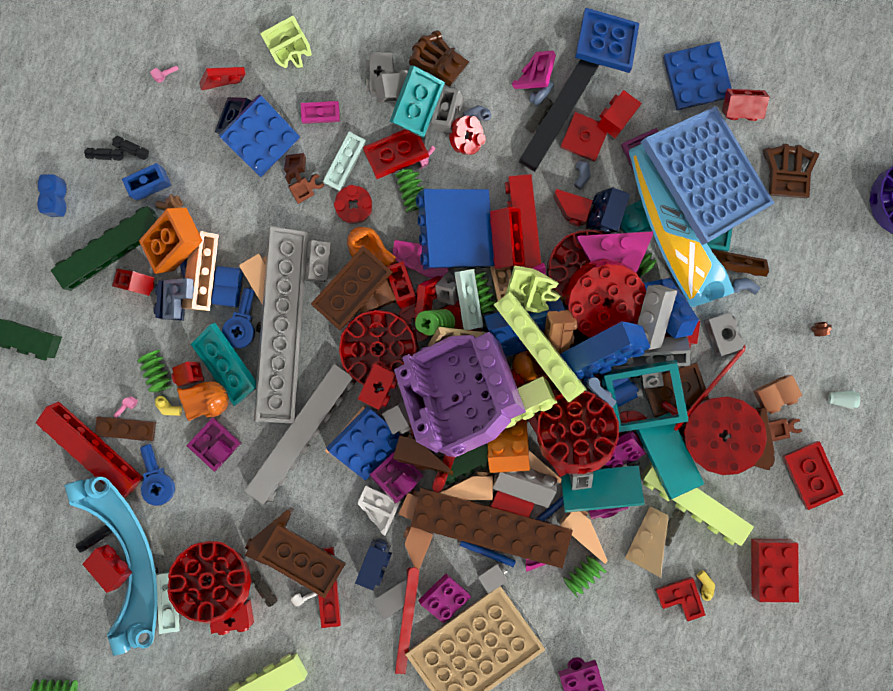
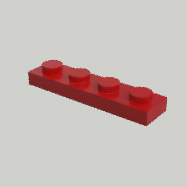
[318,547,341,628]

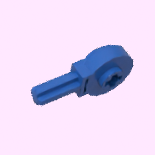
[222,288,255,348]
[140,444,175,506]

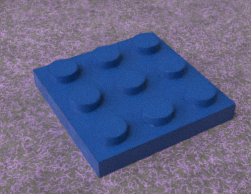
[575,8,639,73]
[663,41,732,111]
[218,94,300,177]
[326,406,402,481]

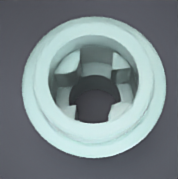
[828,390,860,409]

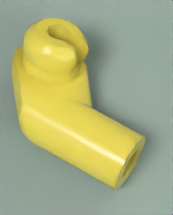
[155,396,182,416]
[696,570,715,601]

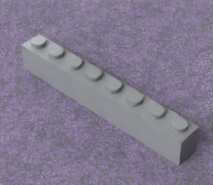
[244,364,355,505]

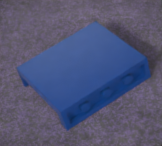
[416,189,495,270]

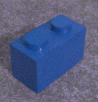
[122,163,172,201]

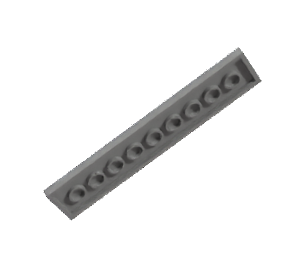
[254,226,308,423]

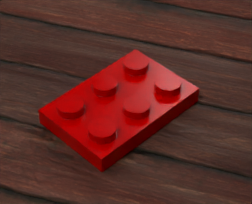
[362,129,429,179]
[782,441,844,510]

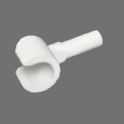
[291,592,318,606]

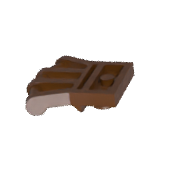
[409,30,469,87]
[763,143,820,199]

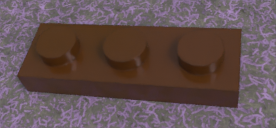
[711,249,769,277]
[95,416,156,441]

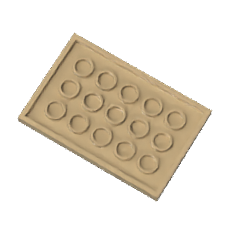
[405,586,545,691]

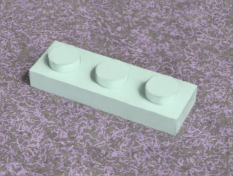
[323,132,366,191]
[454,269,483,330]
[156,572,180,634]

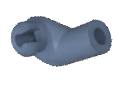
[529,81,554,105]
[463,105,492,121]
[574,160,591,190]
[732,278,761,295]

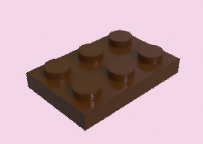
[641,363,709,417]

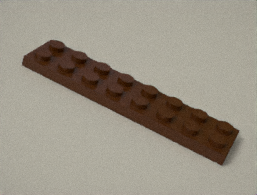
[410,487,573,569]

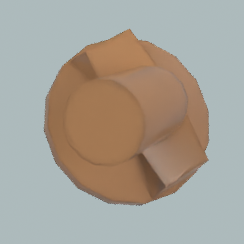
[156,194,183,210]

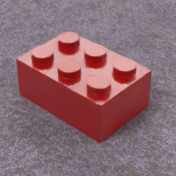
[751,539,799,603]

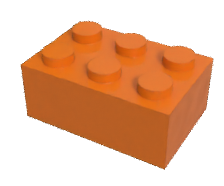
[139,208,203,274]
[488,419,530,473]

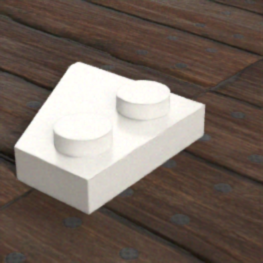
[358,485,401,535]

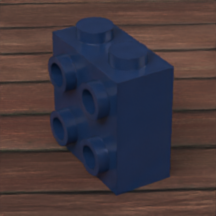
[586,187,630,234]
[355,538,392,591]

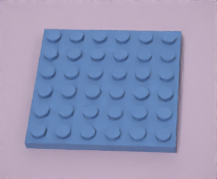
[641,106,774,245]

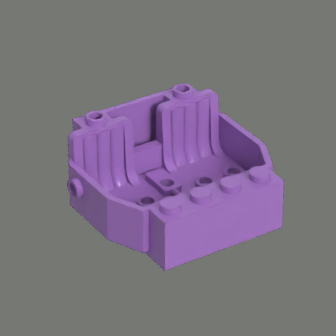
[394,332,526,457]

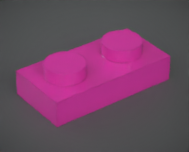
[301,101,340,124]

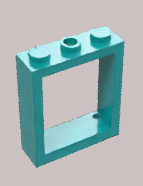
[602,359,688,432]

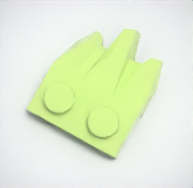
[260,15,312,69]
[505,266,561,313]

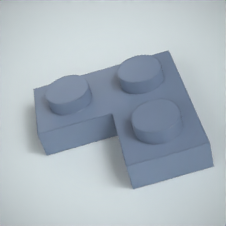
[162,278,194,319]

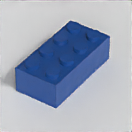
[484,298,565,357]
[560,321,651,381]

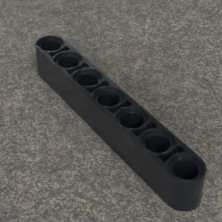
[518,59,599,172]

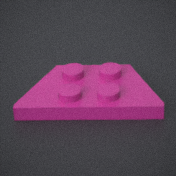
[576,231,653,272]

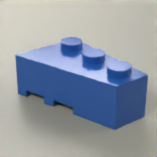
[644,278,699,339]

